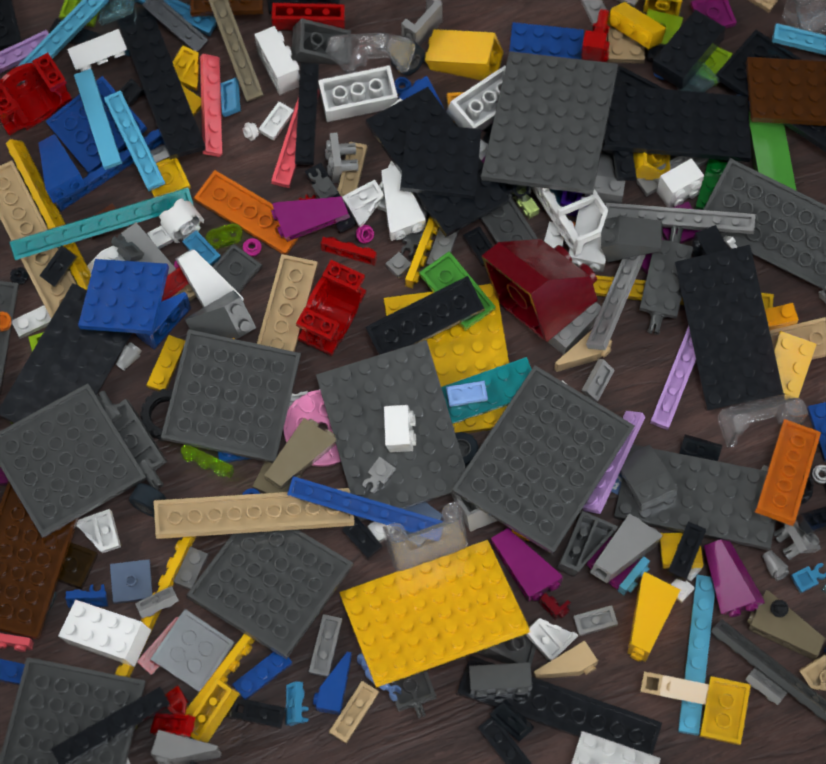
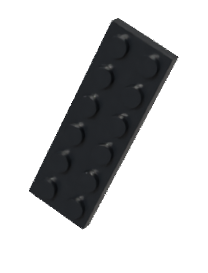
[366,276,485,355]

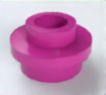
[356,224,374,243]
[243,238,262,257]

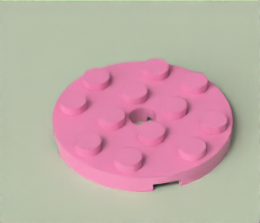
[284,390,341,467]

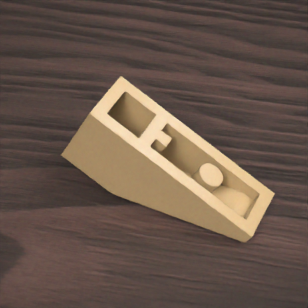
[554,330,612,372]
[533,641,598,679]

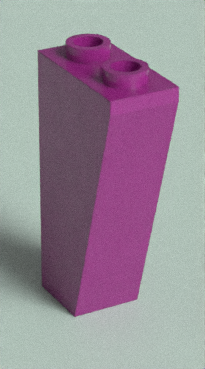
[271,197,350,242]
[491,528,563,602]
[704,539,765,617]

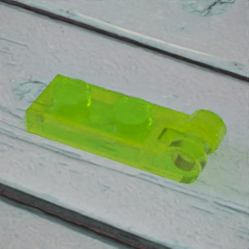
[181,445,234,478]

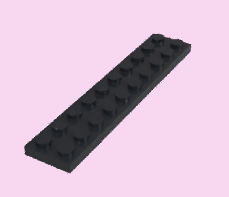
[115,6,206,160]
[457,655,662,755]

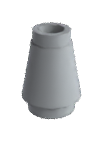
[115,342,142,371]
[762,550,789,581]

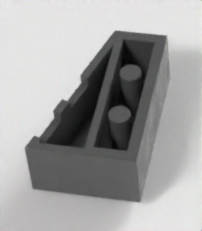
[556,511,618,577]

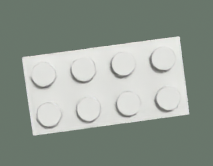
[318,65,398,122]
[446,66,506,131]
[58,600,151,667]
[571,731,661,764]

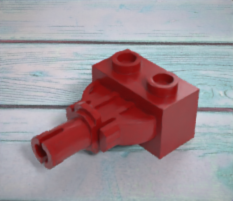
[582,9,610,62]

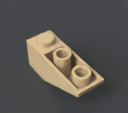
[640,672,709,705]

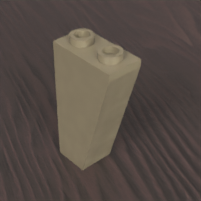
[264,418,337,490]
[747,590,825,660]

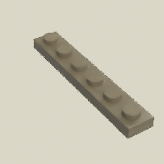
[209,0,264,102]

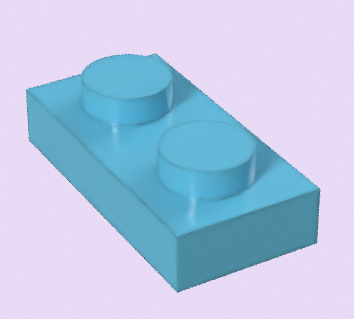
[618,556,650,595]

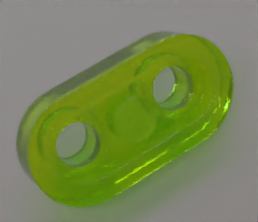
[206,223,243,249]

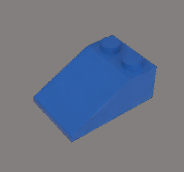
[136,292,191,350]

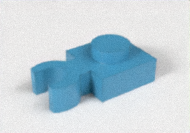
[790,563,826,594]

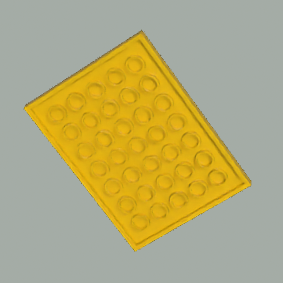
[384,284,509,433]
[339,540,530,688]

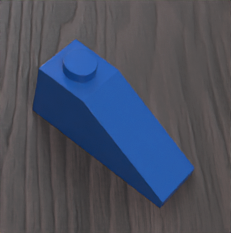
[313,652,352,715]

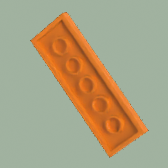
[194,170,300,255]
[755,419,821,526]

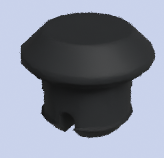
[771,600,789,617]

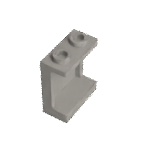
[401,0,443,46]

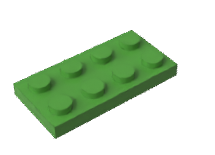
[419,251,496,331]

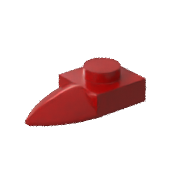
[165,686,188,715]

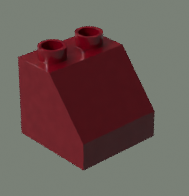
[482,239,598,342]

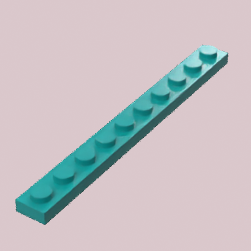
[9,187,193,260]

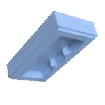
[446,381,488,407]

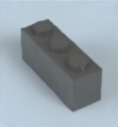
[469,662,532,697]

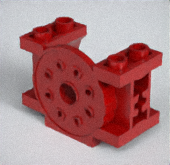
[0,53,72,136]
[296,260,366,356]

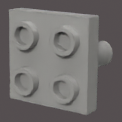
[325,133,358,183]
[773,515,821,560]

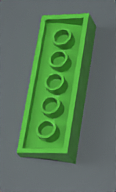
[749,112,796,190]

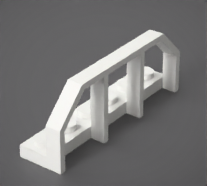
[530,186,608,256]

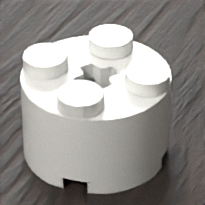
[159,199,204,243]

